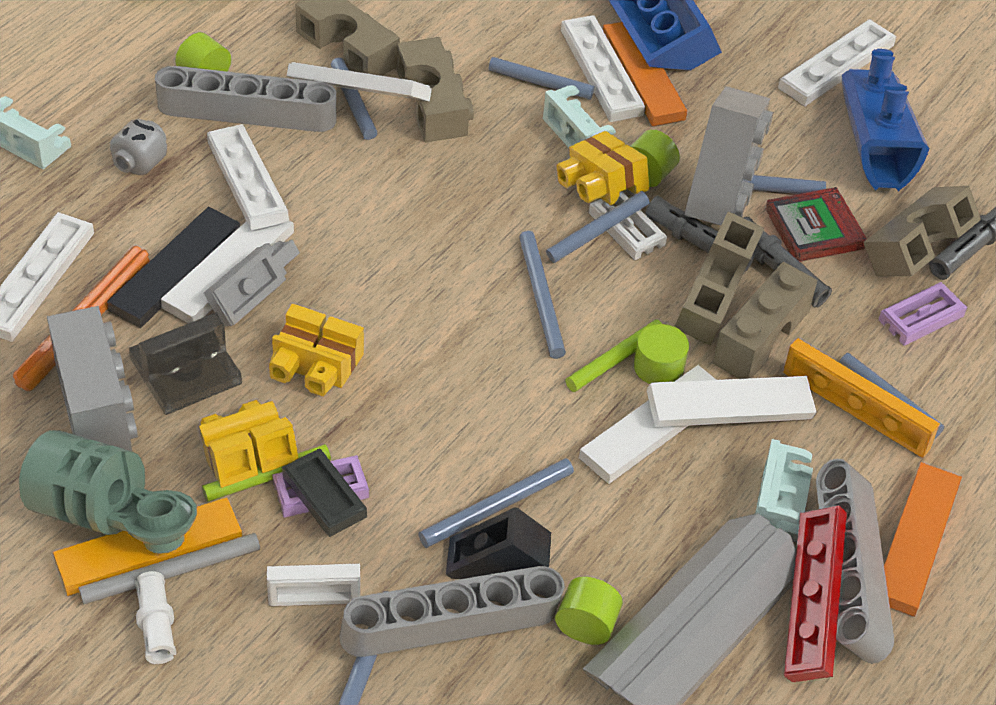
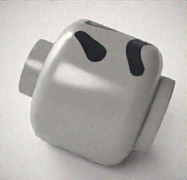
[110,119,167,175]

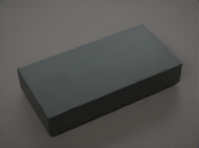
[282,448,367,537]

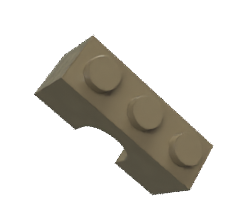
[295,0,400,76]
[397,37,474,143]
[864,186,981,276]
[674,212,764,345]
[713,261,818,379]

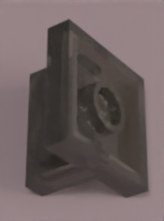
[129,312,242,415]

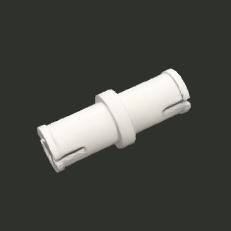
[135,571,176,664]

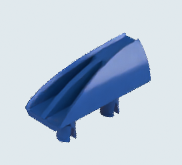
[842,48,930,191]

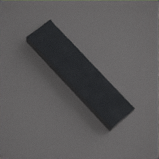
[107,206,240,328]

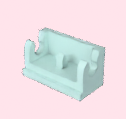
[543,85,616,148]
[0,96,71,170]
[755,439,813,542]

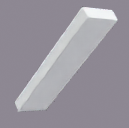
[561,15,645,122]
[778,19,896,106]
[287,62,432,101]
[207,124,289,231]
[0,212,94,342]
[161,221,294,327]
[579,365,716,484]
[647,376,817,427]

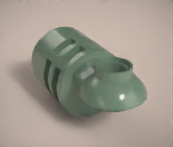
[19,430,197,553]

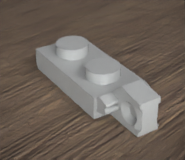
[203,240,300,326]

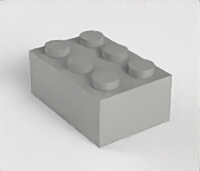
[684,86,774,225]
[47,306,138,451]

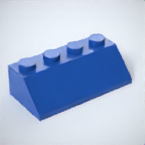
[609,0,722,70]

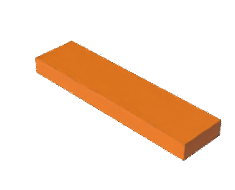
[602,22,687,126]
[884,462,962,617]

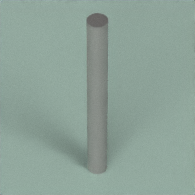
[78,533,260,605]

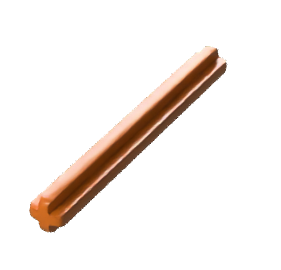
[13,246,150,391]

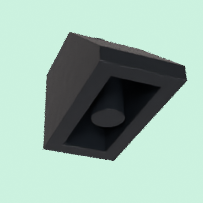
[446,507,552,579]

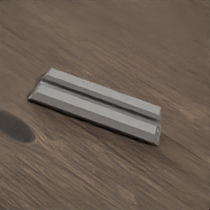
[583,513,796,705]

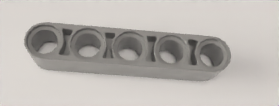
[155,66,337,132]
[816,458,894,664]
[339,566,565,657]

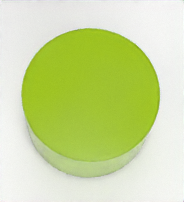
[175,32,231,72]
[630,130,680,187]
[634,324,689,384]
[555,577,623,645]

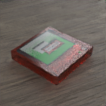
[765,187,867,262]

